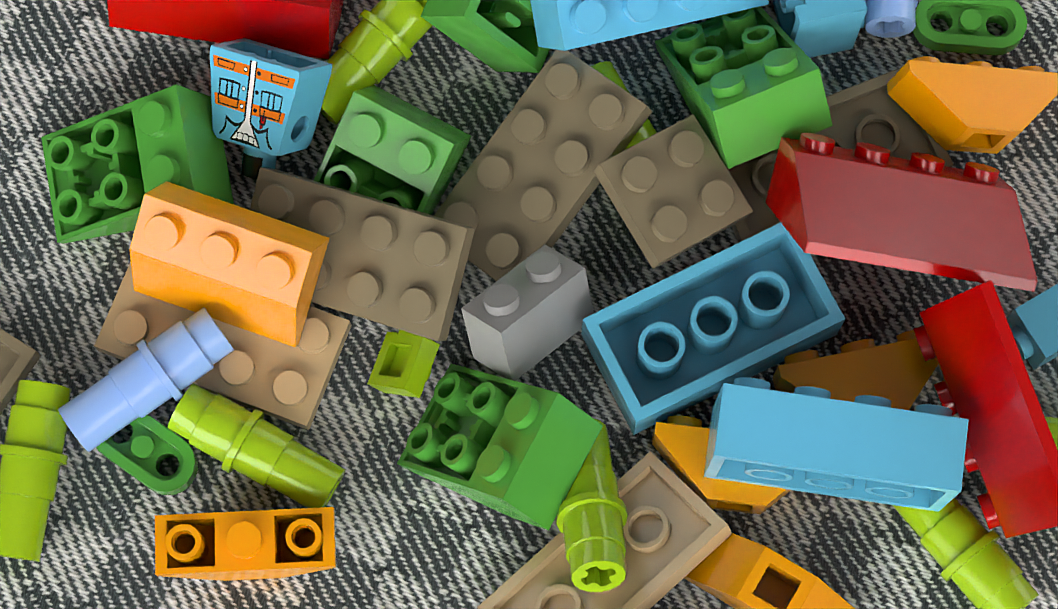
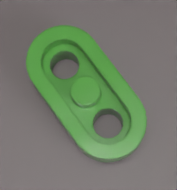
[913,0,1027,55]
[96,415,198,495]

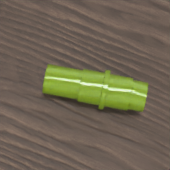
[320,0,433,125]
[0,380,71,562]
[168,383,346,508]
[556,419,628,592]
[892,498,1039,609]

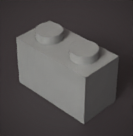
[461,244,594,381]

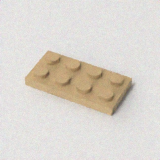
[94,262,352,430]
[477,451,732,609]

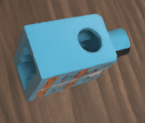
[210,38,332,179]

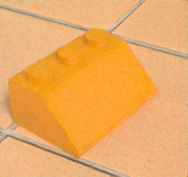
[129,181,330,347]

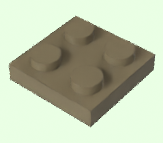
[593,114,753,269]

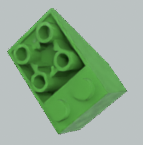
[421,0,550,73]
[655,6,833,169]
[41,84,234,244]
[313,85,472,215]
[397,364,603,530]

